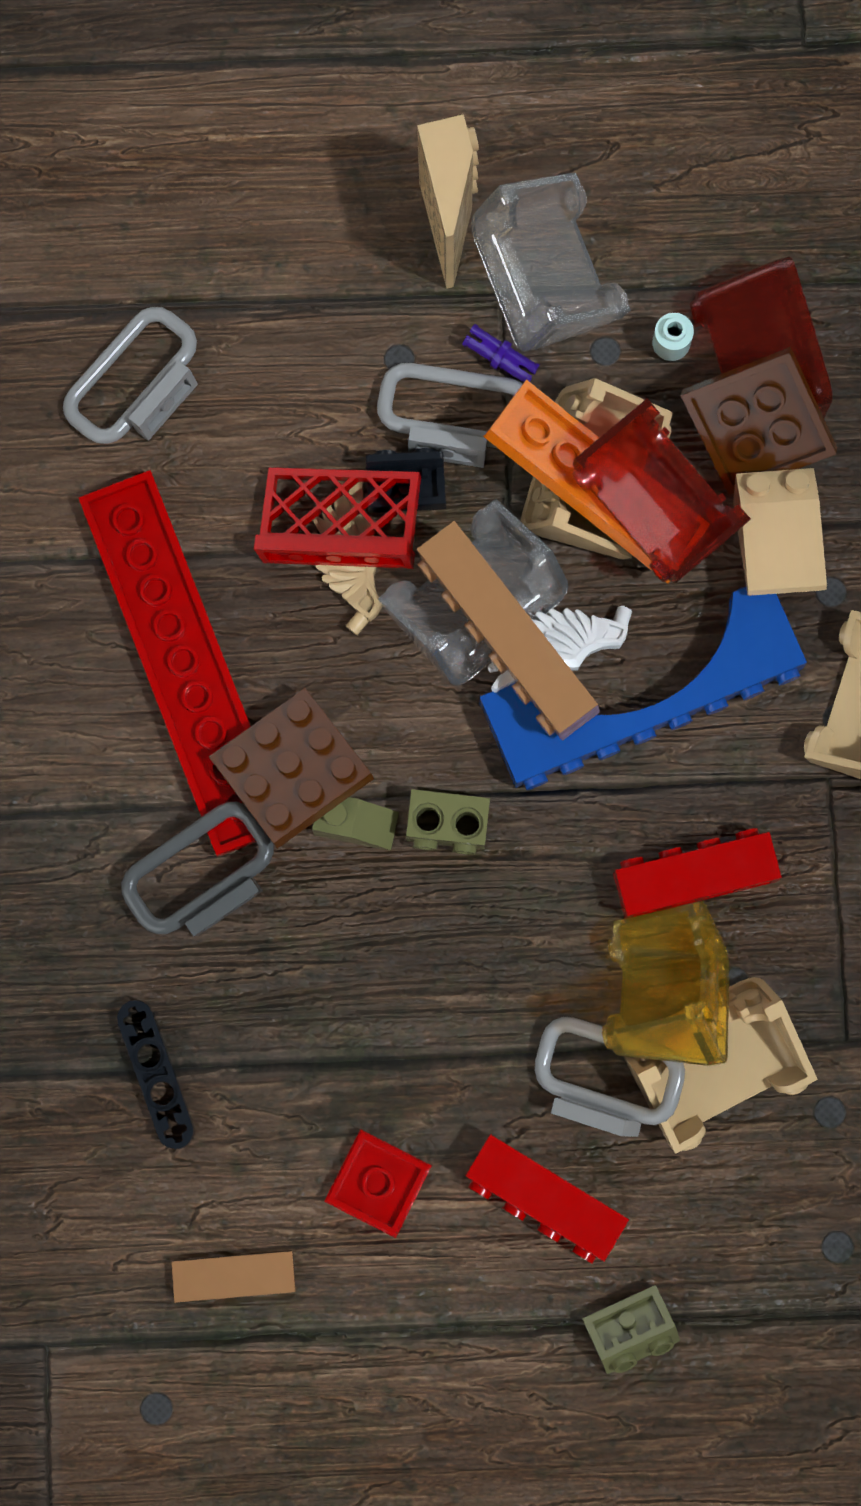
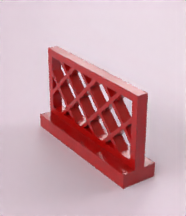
[254,468,421,569]

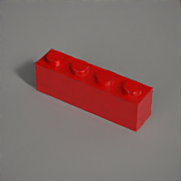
[613,828,782,920]
[465,1134,629,1264]

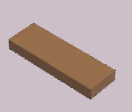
[172,1251,296,1303]

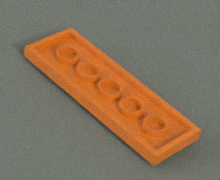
[483,379,709,583]

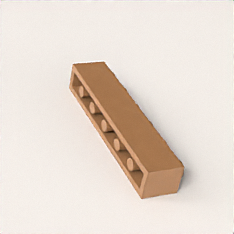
[417,521,600,741]

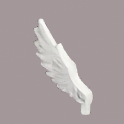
[488,606,632,693]

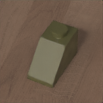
[312,797,399,851]

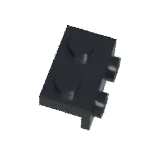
[366,448,446,513]

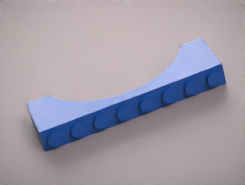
[479,587,807,790]

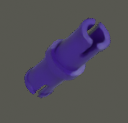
[462,324,540,383]

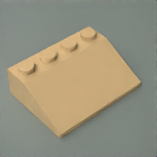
[417,114,479,289]

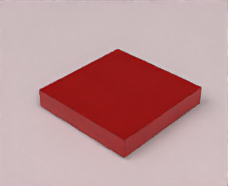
[324,1129,432,1238]

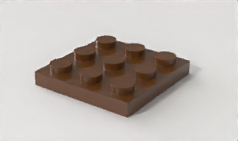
[681,347,837,495]
[209,688,374,849]

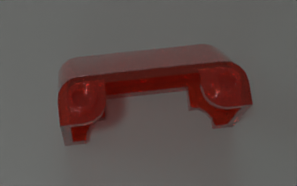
[690,256,833,418]
[572,398,751,583]

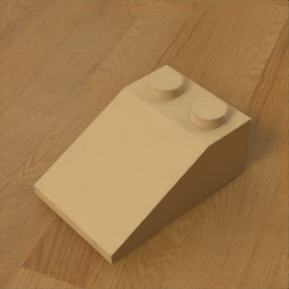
[733,468,827,596]

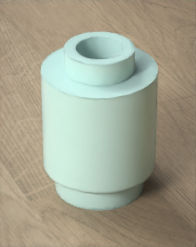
[652,313,694,361]

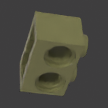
[406,789,490,855]

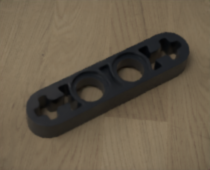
[117,1000,195,1149]

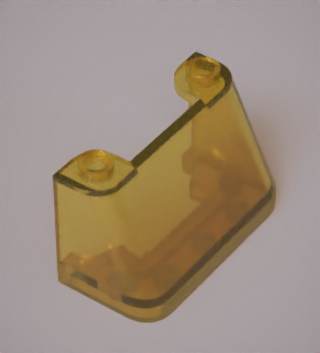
[602,901,729,1066]

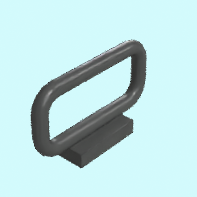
[121,802,274,937]

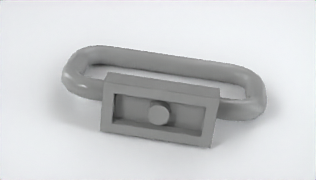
[63,307,198,444]
[377,363,522,468]
[534,1016,685,1137]

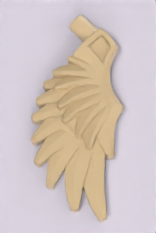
[312,481,383,635]

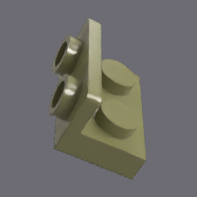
[582,1285,680,1374]

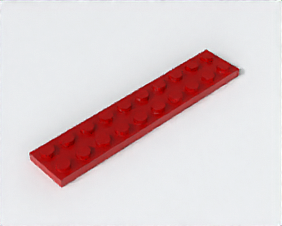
[78,470,256,857]

